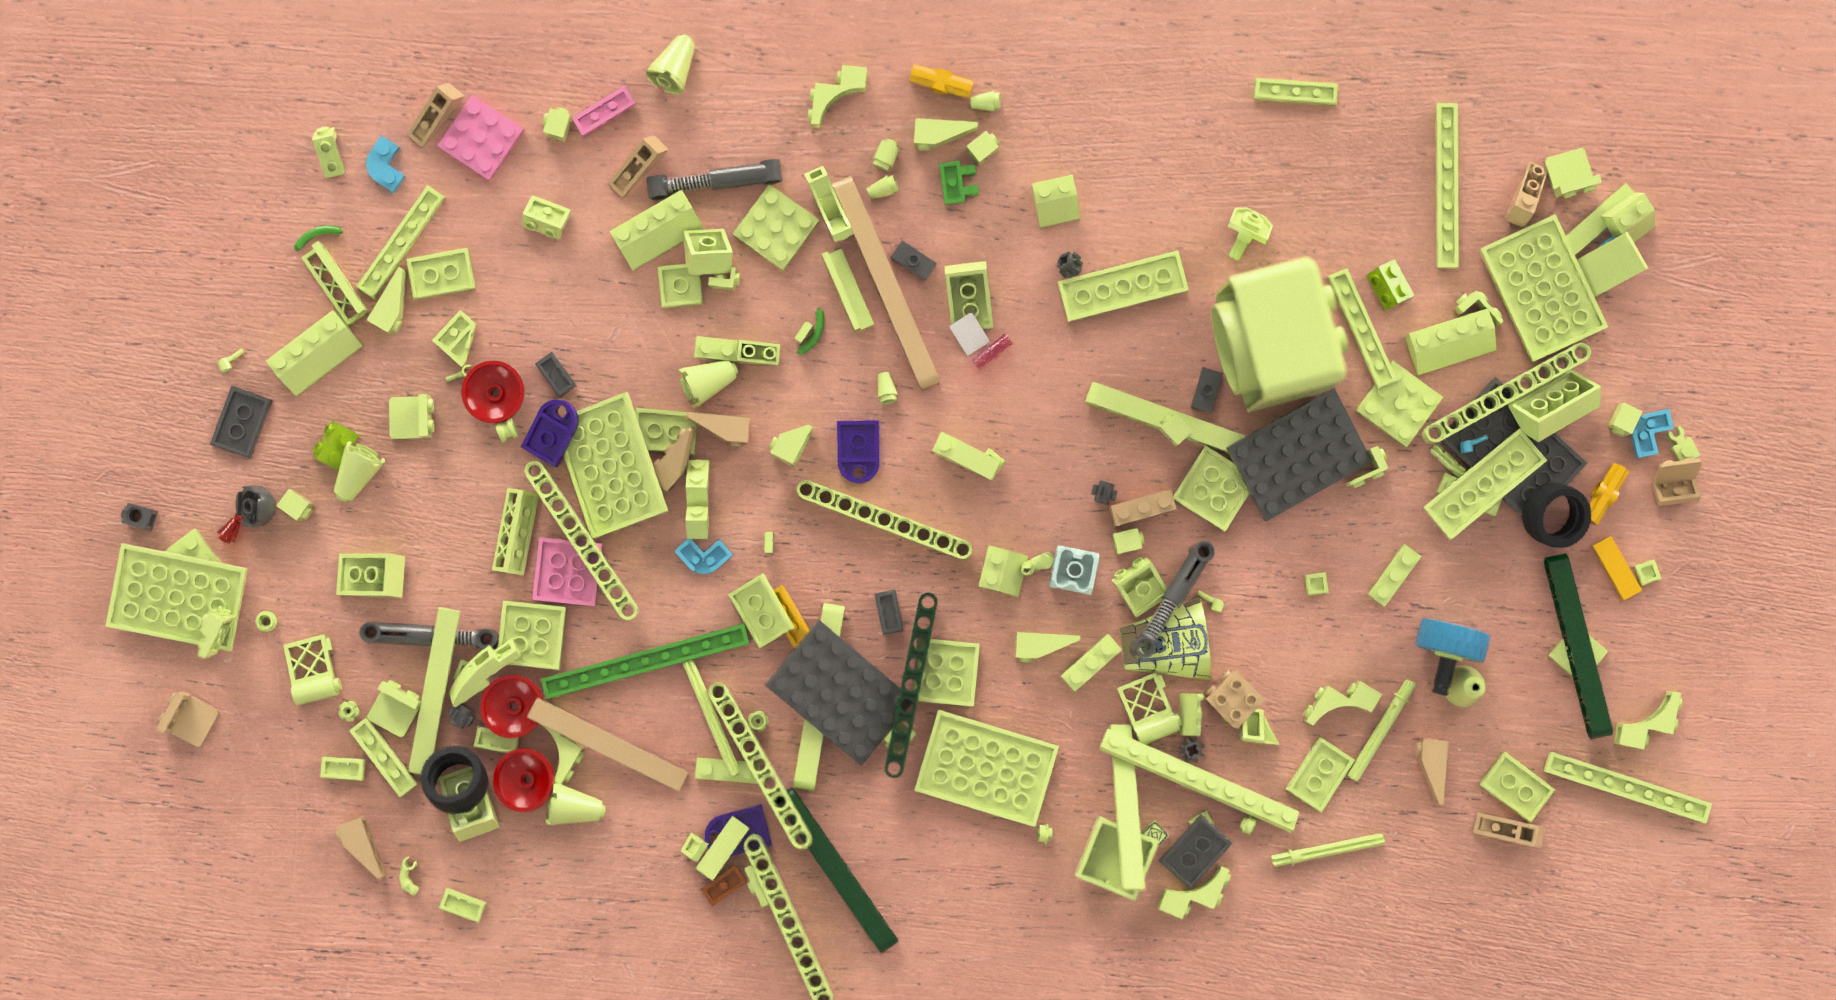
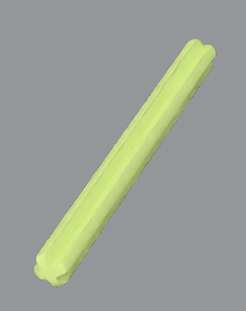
[683,659,741,777]

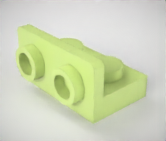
[522,195,571,240]

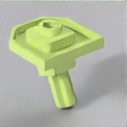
[1227,208,1273,260]

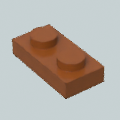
[700,864,748,907]

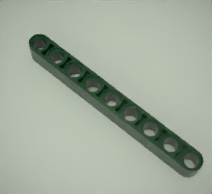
[1544,553,1613,740]
[885,592,937,778]
[776,787,899,954]

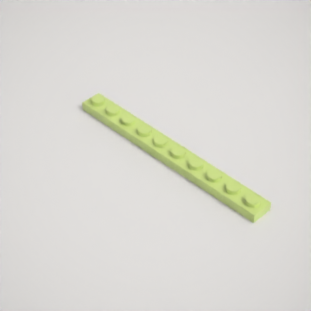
[1099,729,1299,833]

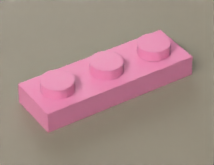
[572,86,636,137]

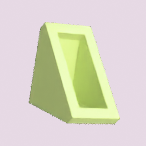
[1238,709,1280,745]

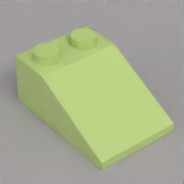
[945,261,994,333]
[336,554,405,598]
[439,766,500,842]

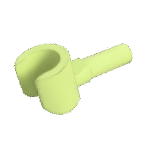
[218,348,244,373]
[445,365,472,382]
[1197,590,1224,612]

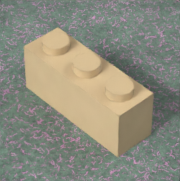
[1108,489,1177,527]

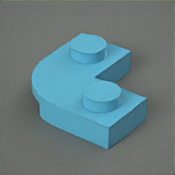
[366,136,406,193]
[1631,409,1674,459]
[674,539,733,574]

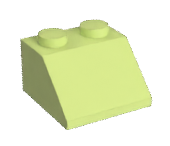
[1031,175,1080,228]
[1600,193,1656,242]
[683,229,733,276]
[769,425,814,467]
[978,545,1029,597]

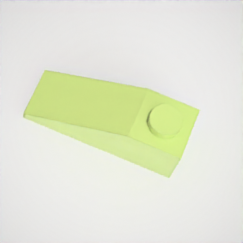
[914,118,978,151]
[367,267,407,335]
[932,432,1001,481]
[1015,632,1080,663]

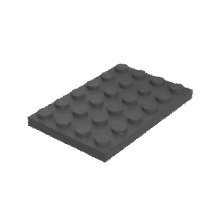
[1441,377,1587,517]
[1226,388,1373,521]
[765,620,912,766]

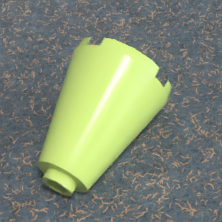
[646,35,695,95]
[678,360,738,408]
[334,442,385,502]
[1445,666,1485,708]
[546,782,605,825]

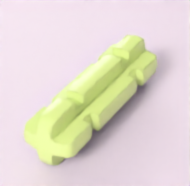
[1430,444,1466,478]

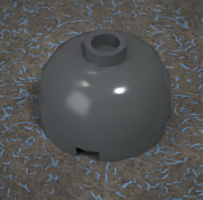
[236,486,276,527]

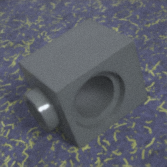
[121,503,158,531]

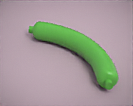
[294,226,343,251]
[797,308,824,355]

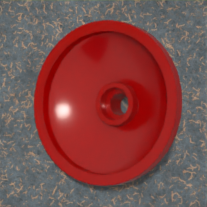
[461,360,525,423]
[480,675,543,738]
[493,748,555,812]

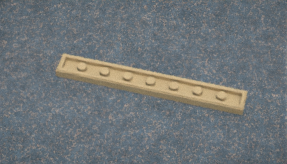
[527,698,688,791]

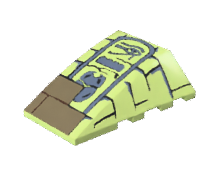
[1119,597,1211,680]

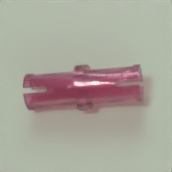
[972,334,1012,370]

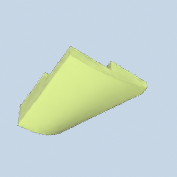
[1179,693,1203,736]

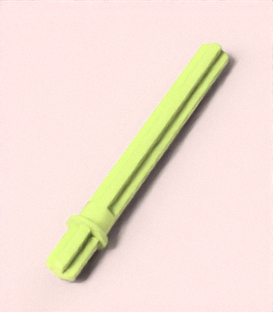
[1348,679,1416,781]
[1271,833,1385,867]

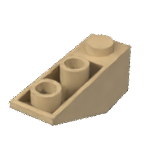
[1505,162,1548,228]
[653,427,695,492]

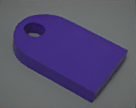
[521,400,579,467]
[837,420,880,484]
[704,804,772,857]

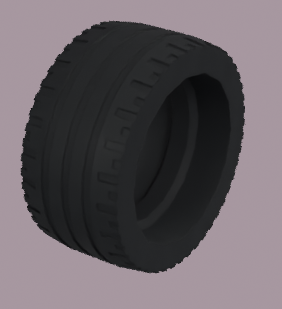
[1522,483,1591,548]
[420,746,488,814]

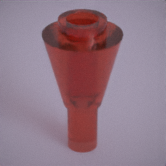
[217,513,242,544]

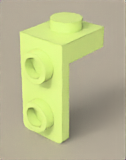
[312,127,345,178]
[1453,290,1504,326]
[1346,446,1388,489]

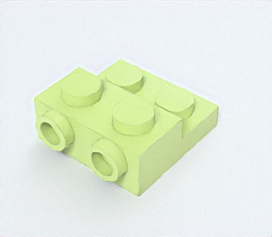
[1112,557,1167,617]
[197,606,235,659]

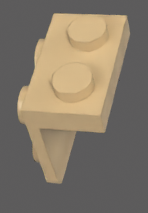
[1651,458,1702,506]
[1203,670,1264,728]
[156,691,219,747]

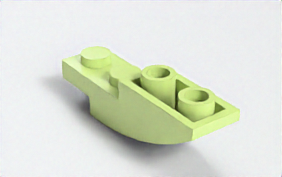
[694,336,780,366]
[449,639,521,707]

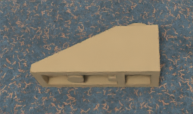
[407,83,464,148]
[608,135,669,198]
[685,412,750,447]
[1415,738,1449,805]
[1473,812,1545,848]
[336,816,386,879]

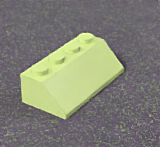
[609,190,705,271]
[1404,308,1497,376]
[266,310,363,396]
[1509,369,1601,442]

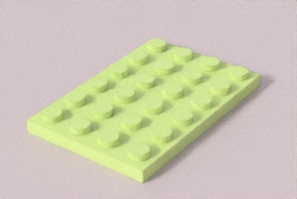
[1479,214,1608,362]
[563,392,668,539]
[106,543,248,651]
[914,710,1059,827]

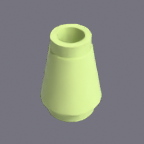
[970,91,1001,112]
[867,175,899,200]
[877,372,898,404]

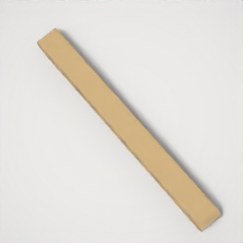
[832,176,940,390]

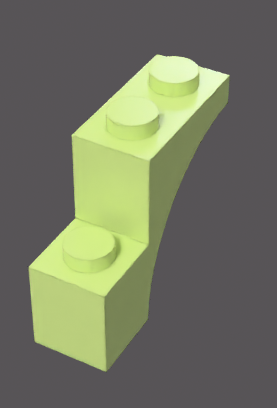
[808,65,867,129]
[804,166,854,242]
[686,459,710,539]
[1303,681,1382,726]
[1613,691,1682,750]
[541,704,585,785]
[1157,865,1231,919]

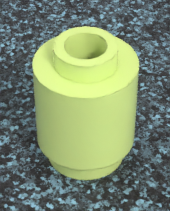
[873,139,900,171]

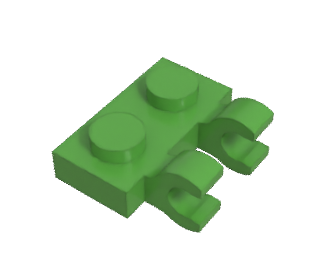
[939,161,979,206]

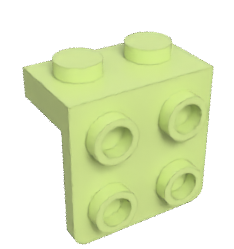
[1544,148,1602,199]
[389,394,435,439]
[367,680,421,737]

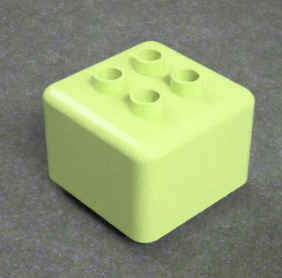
[1211,257,1348,412]

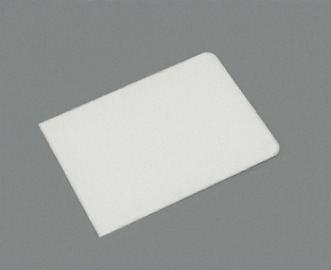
[950,313,990,356]

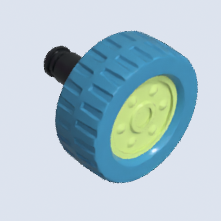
[1416,618,1490,696]

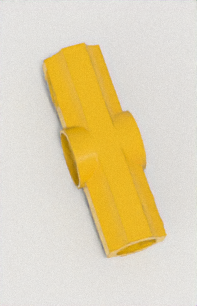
[909,64,974,99]
[1589,463,1629,525]

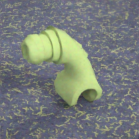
[1021,552,1054,575]
[399,856,419,895]

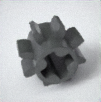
[1057,251,1083,278]
[1091,481,1118,505]
[447,703,475,729]
[1179,738,1204,763]

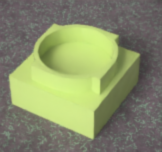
[1074,815,1159,901]

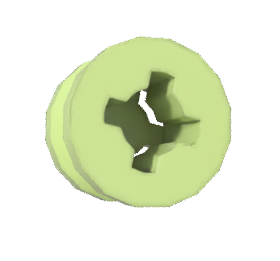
[495,418,519,443]

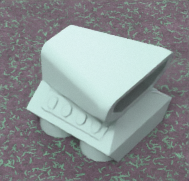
[1049,545,1099,595]

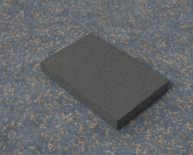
[210,386,272,459]
[1159,814,1233,889]

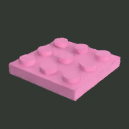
[437,95,525,181]
[532,537,603,606]

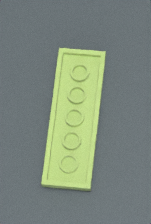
[1057,250,1189,322]
[1423,428,1547,540]

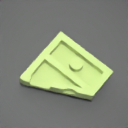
[432,310,477,368]

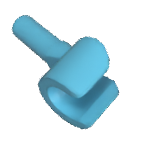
[1460,435,1488,453]

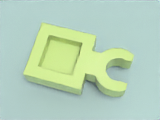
[1666,426,1701,461]

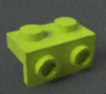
[1366,259,1414,310]
[312,420,359,471]

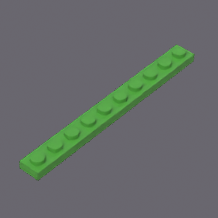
[541,624,750,699]

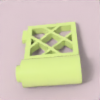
[283,634,342,706]
[1117,672,1182,745]

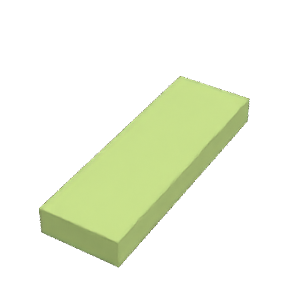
[695,816,749,881]

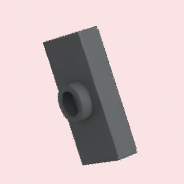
[891,240,937,281]
[535,352,577,398]
[1191,367,1223,413]
[875,590,904,635]

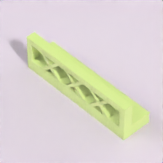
[301,241,369,326]
[822,248,874,333]
[492,488,539,576]

